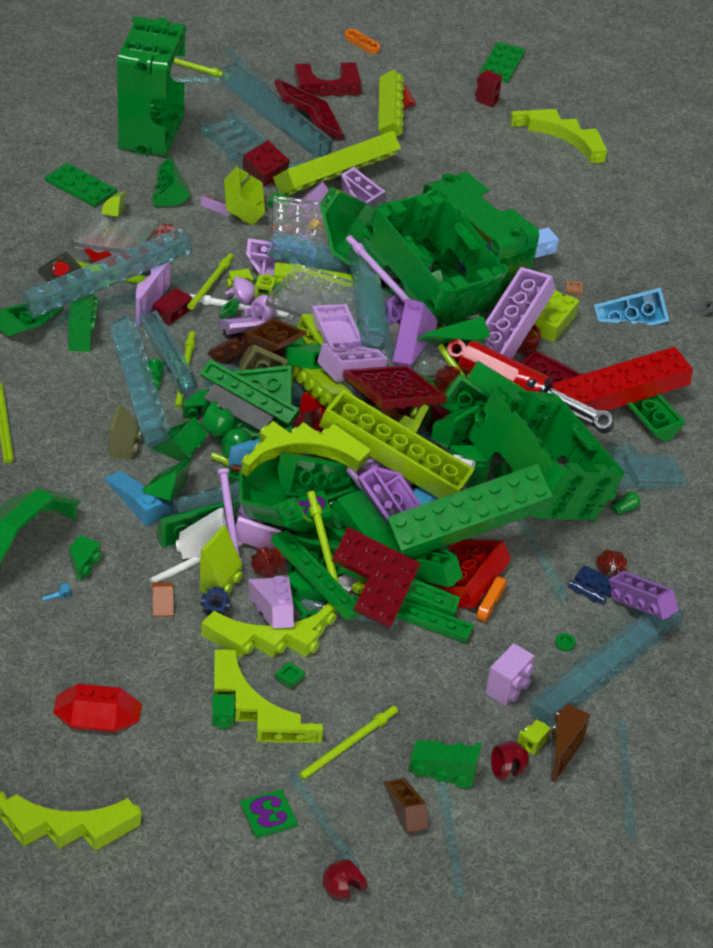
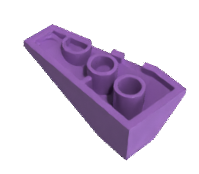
[392,299,437,367]

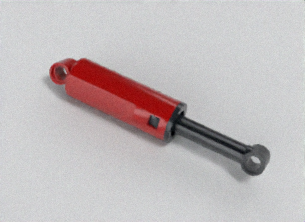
[447,339,614,434]

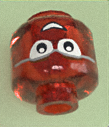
[596,549,627,576]

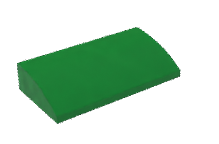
[332,490,399,552]
[156,499,237,548]

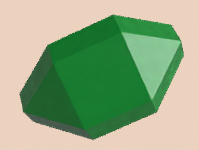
[319,187,435,280]
[239,426,316,532]
[0,488,82,565]

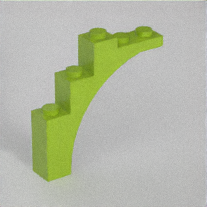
[241,421,371,477]
[201,603,337,659]

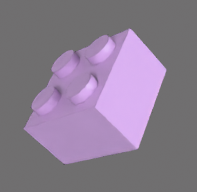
[485,643,535,706]

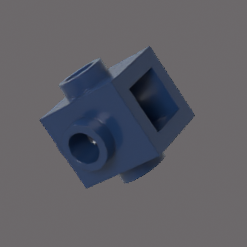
[200,587,231,616]

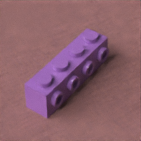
[608,571,679,620]

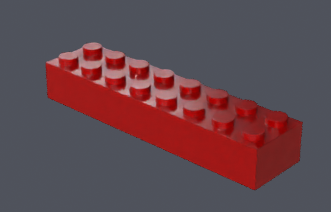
[553,346,693,419]

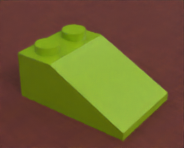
[199,526,243,595]

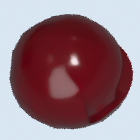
[491,740,529,780]
[322,859,368,899]

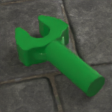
[292,597,318,621]

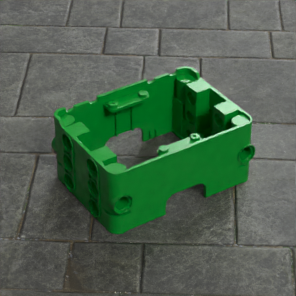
[117,16,186,157]
[419,171,540,311]
[360,189,508,326]
[467,385,625,520]

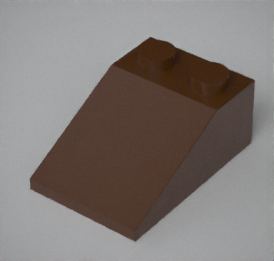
[245,318,307,352]
[551,703,590,783]

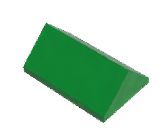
[466,360,525,393]
[439,374,490,413]
[627,394,686,442]
[142,457,192,501]

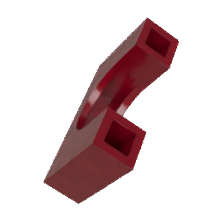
[294,62,361,96]

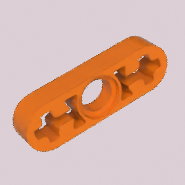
[345,29,380,54]
[476,576,507,623]

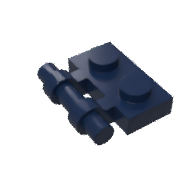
[568,565,611,605]

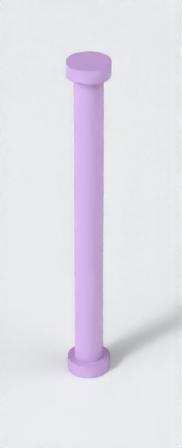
[217,468,242,562]

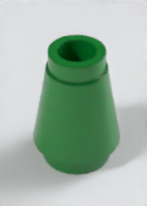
[611,491,641,516]

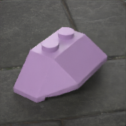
[246,238,316,277]

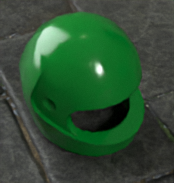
[202,401,235,437]
[221,428,252,458]

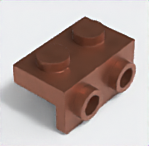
[208,333,248,364]

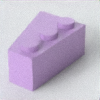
[341,167,386,207]
[317,343,388,382]
[248,576,294,628]

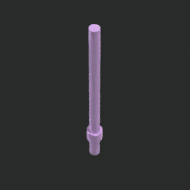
[346,235,411,303]

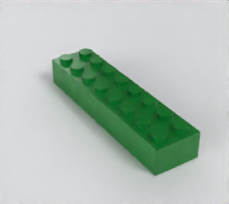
[387,464,553,558]

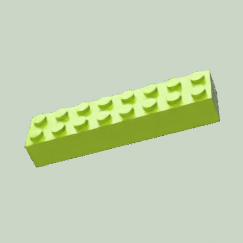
[273,130,401,196]
[319,389,475,499]

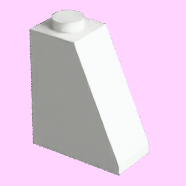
[176,508,228,559]

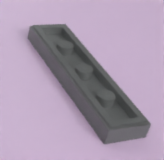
[204,383,275,432]

